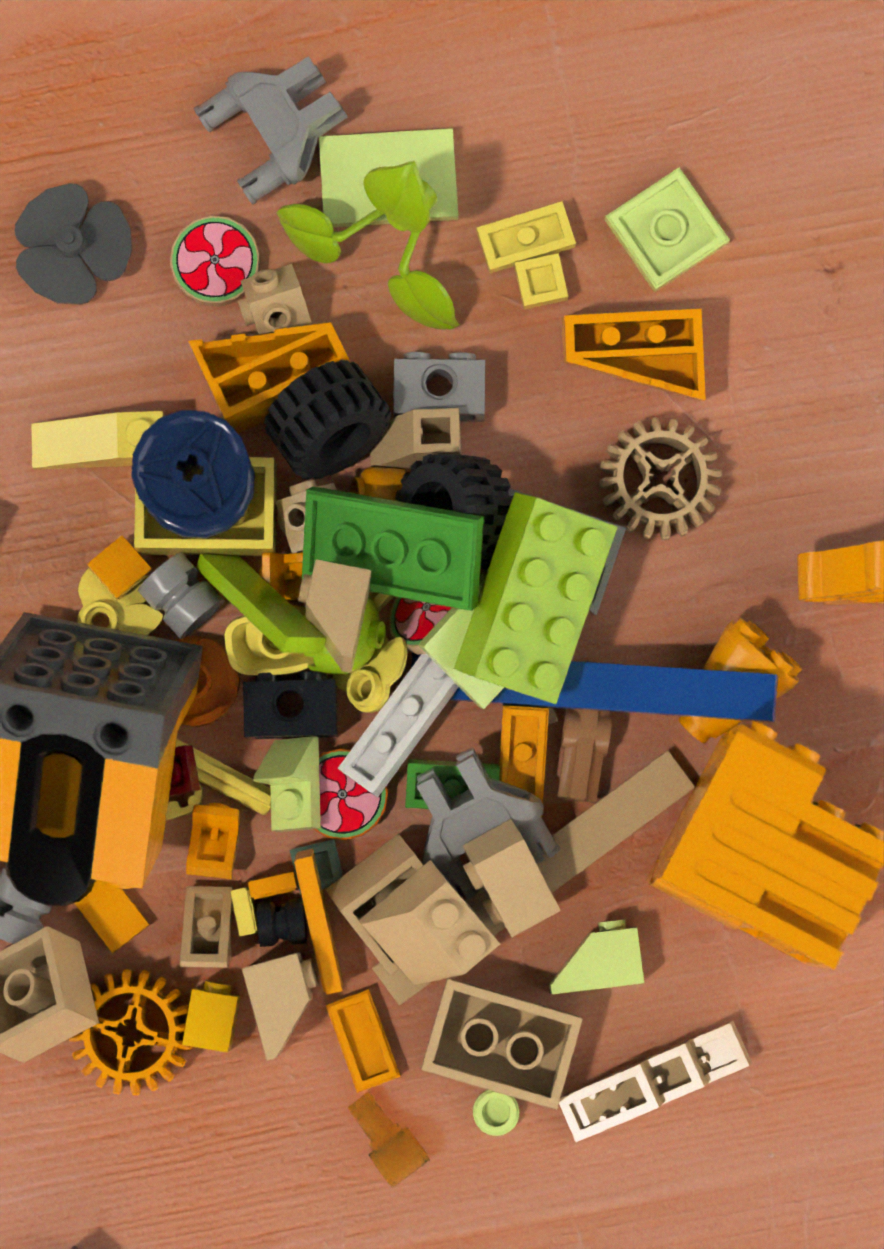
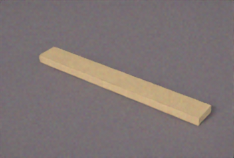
[372,751,695,1006]

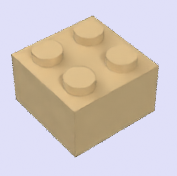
[0,926,99,1063]

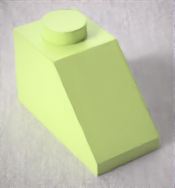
[549,919,644,995]

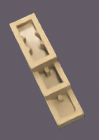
[559,1021,752,1142]

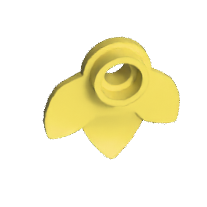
[78,569,163,636]
[333,635,408,713]

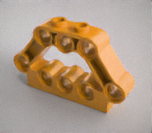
[797,541,884,605]

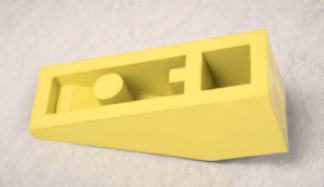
[31,411,165,470]

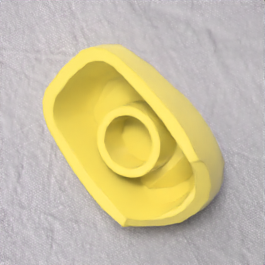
[224,605,314,676]

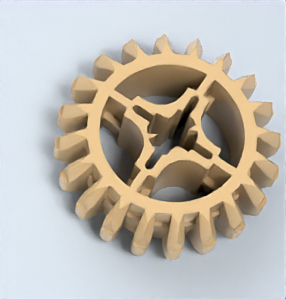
[599,417,722,541]

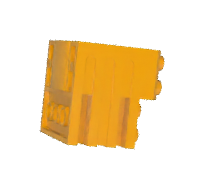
[646,720,884,970]

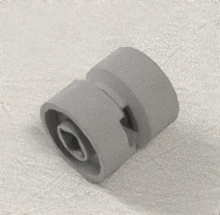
[138,552,224,639]
[0,868,59,944]

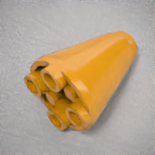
[678,618,803,744]

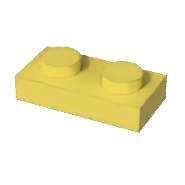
[476,201,576,274]

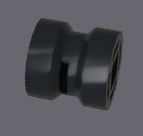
[257,898,307,947]

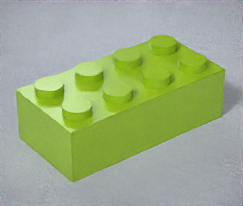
[454,492,618,704]

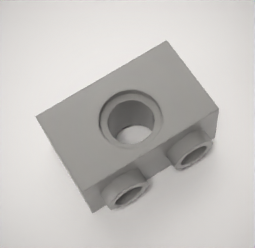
[393,352,485,422]

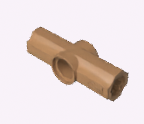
[557,661,613,803]

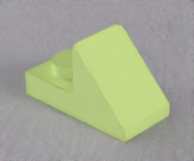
[253,736,321,832]

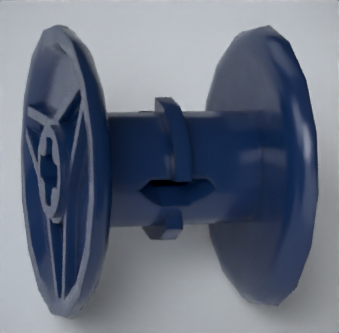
[131,410,255,538]

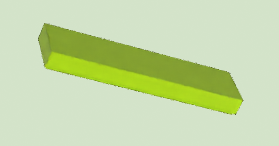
[196,554,327,654]

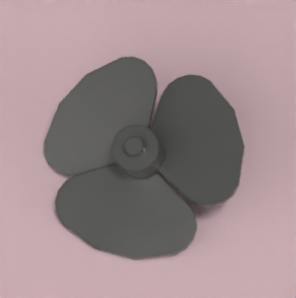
[14,183,132,305]

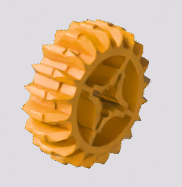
[69,969,193,1096]

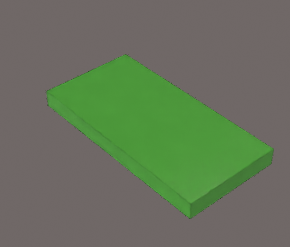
[302,486,484,611]

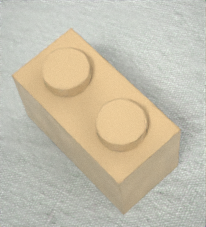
[462,819,561,937]

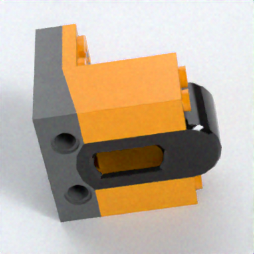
[0,612,203,906]

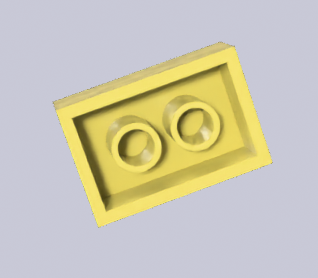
[134,457,277,556]

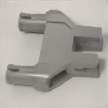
[194,56,348,205]
[416,747,560,900]

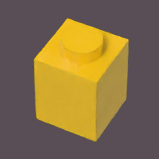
[182,981,241,1053]

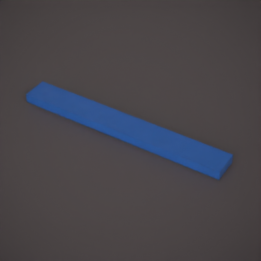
[411,653,778,723]

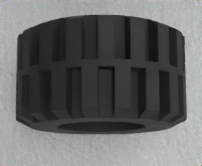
[264,360,391,479]
[395,453,513,569]

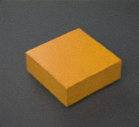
[87,535,152,601]
[248,872,298,900]

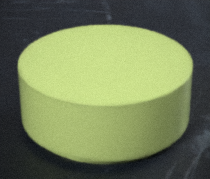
[473,1090,519,1136]

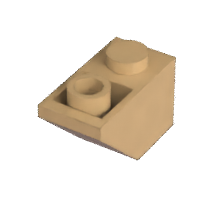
[370,408,461,471]

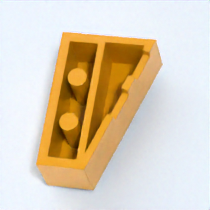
[561,309,706,401]
[188,322,350,433]

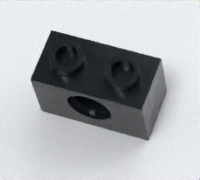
[243,671,338,740]

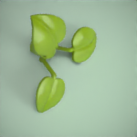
[277,161,459,330]

